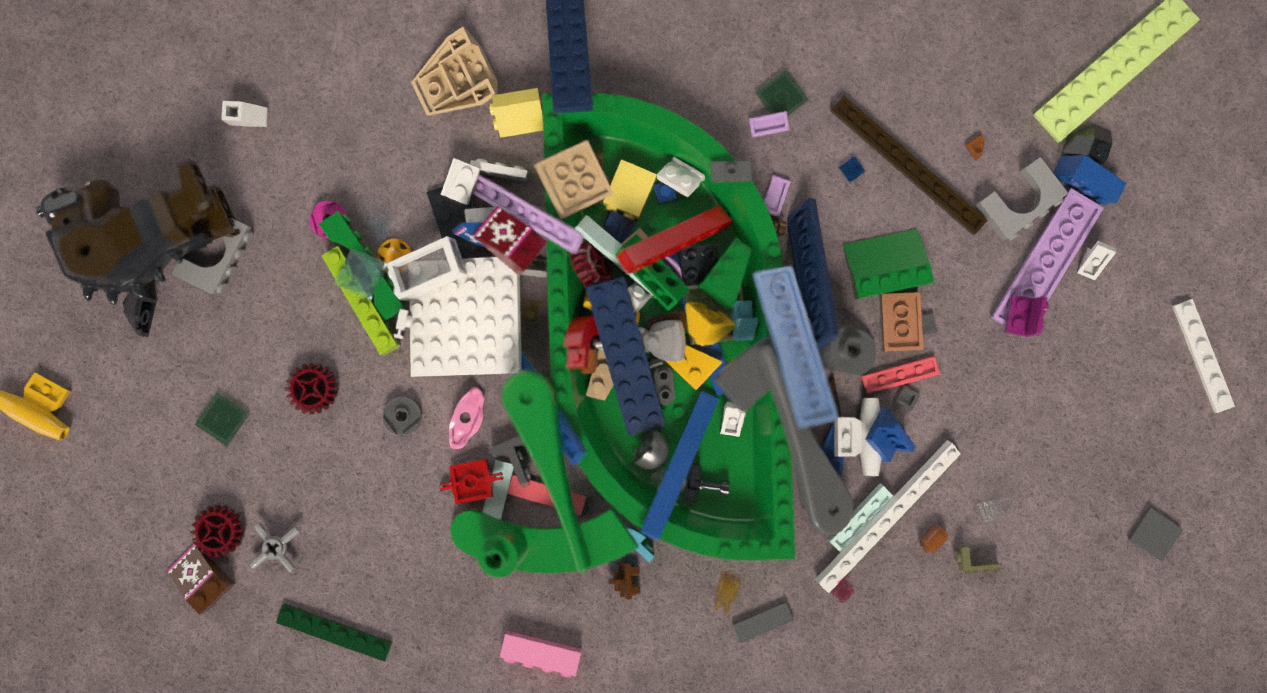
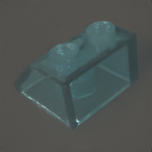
[334,249,387,301]

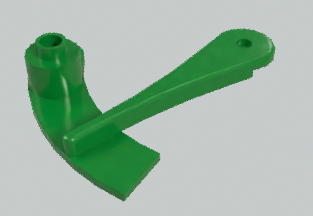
[450,370,639,578]

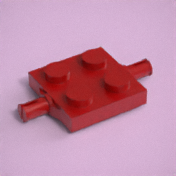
[439,459,504,504]

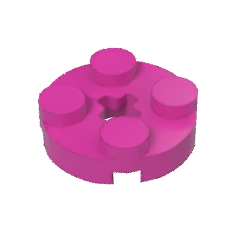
[309,201,349,239]

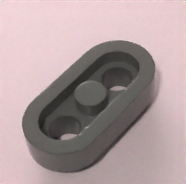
[654,366,675,405]

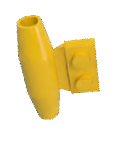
[0,372,71,441]

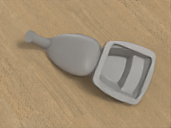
[590,320,685,362]

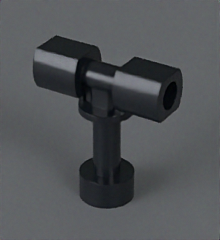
[683,463,730,504]

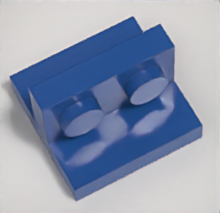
[865,408,915,463]

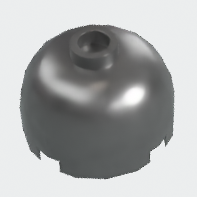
[633,430,670,469]

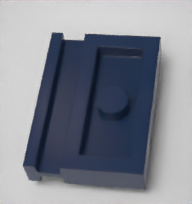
[603,210,636,244]

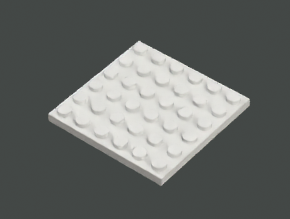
[409,257,522,377]

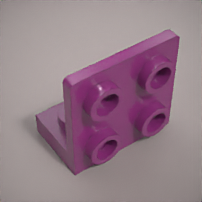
[1004,295,1049,337]

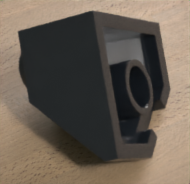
[1062,124,1113,165]
[123,294,157,337]

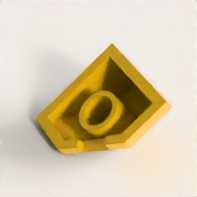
[685,302,737,345]

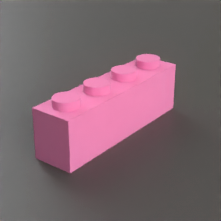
[500,631,582,677]

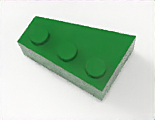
[697,238,752,311]

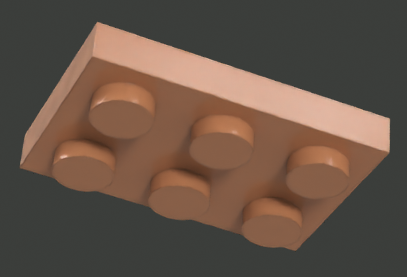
[880,292,924,352]

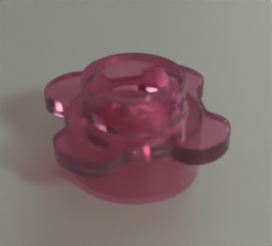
[831,579,854,603]

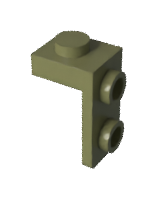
[954,545,1002,574]

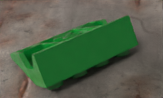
[843,229,934,300]

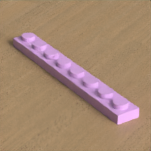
[472,174,584,253]

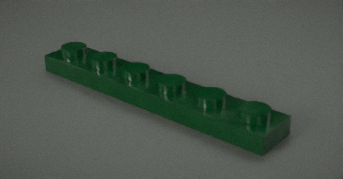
[276,603,393,662]

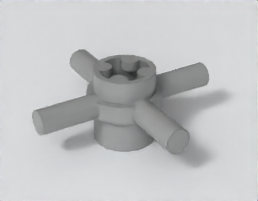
[249,523,300,573]

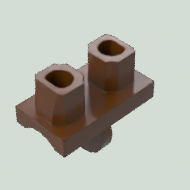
[609,562,640,600]

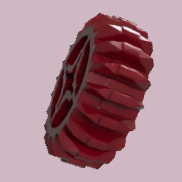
[570,240,614,287]
[285,363,339,415]
[190,504,245,558]

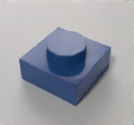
[653,182,677,204]

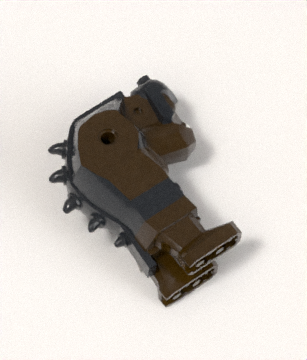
[36,159,240,305]

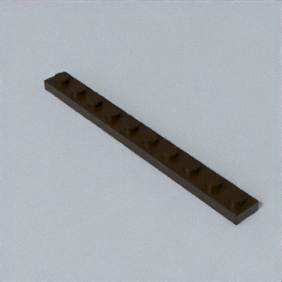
[830,96,988,236]

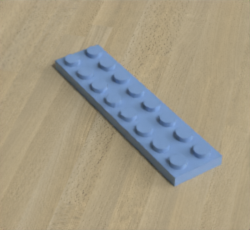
[753,266,838,428]

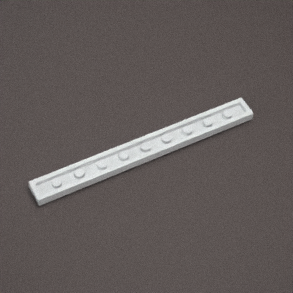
[815,440,960,593]

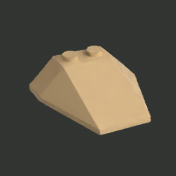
[411,27,498,116]

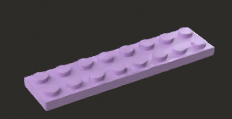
[991,188,1104,338]

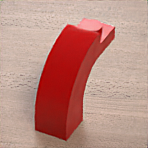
[564,315,600,369]

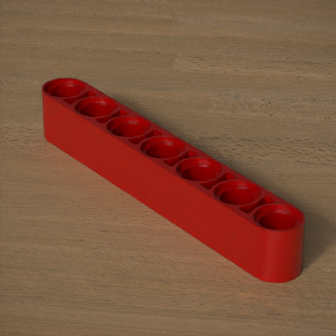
[616,205,733,274]

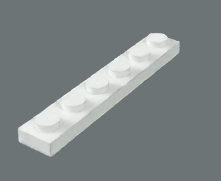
[1172,299,1235,413]

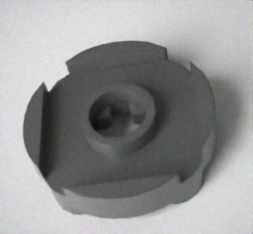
[383,397,422,435]

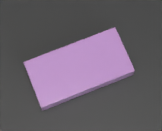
[749,111,790,138]
[764,175,791,217]

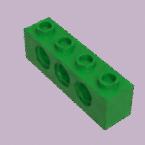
[615,234,691,311]

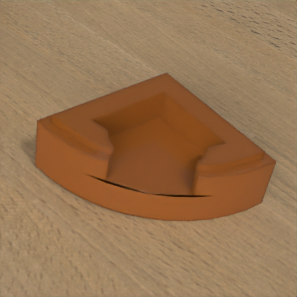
[965,134,984,161]

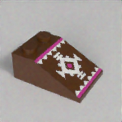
[167,543,235,615]

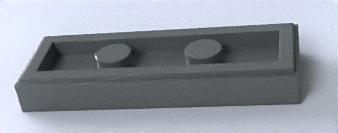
[732,602,793,643]

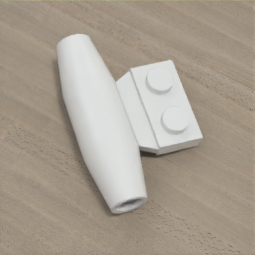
[834,398,882,476]

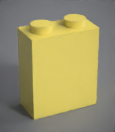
[489,88,543,138]
[603,159,657,221]

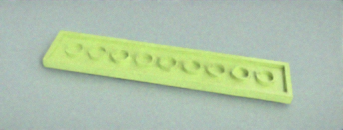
[1033,0,1200,143]

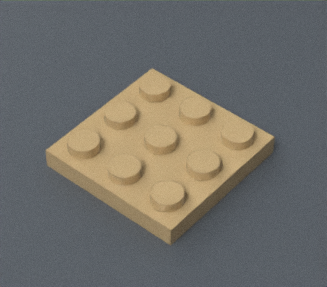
[534,140,613,219]

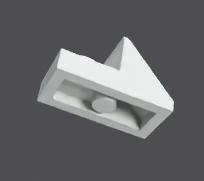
[1077,241,1116,280]
[720,402,745,437]

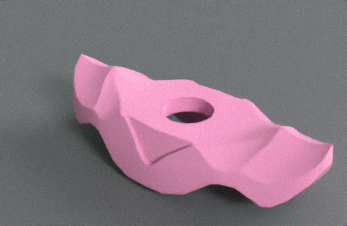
[449,386,484,449]

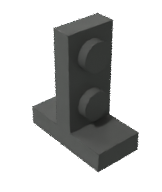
[489,436,531,488]

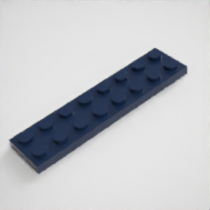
[546,0,593,114]
[787,198,840,351]
[586,276,665,436]

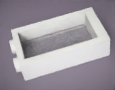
[387,236,467,301]

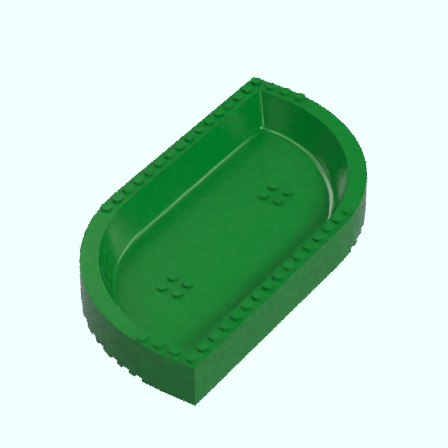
[542,93,796,561]

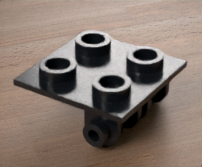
[677,243,718,284]

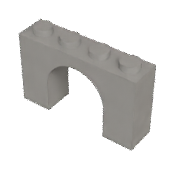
[975,157,1068,241]
[172,218,253,296]

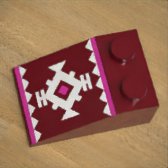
[472,206,547,274]

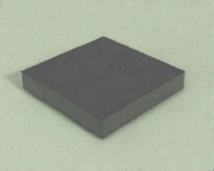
[1128,507,1183,561]

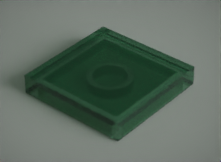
[756,70,809,116]
[195,393,250,446]

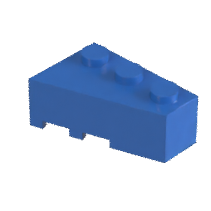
[1053,155,1127,205]

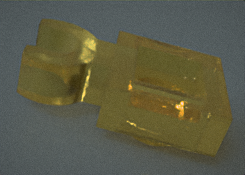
[715,577,741,614]

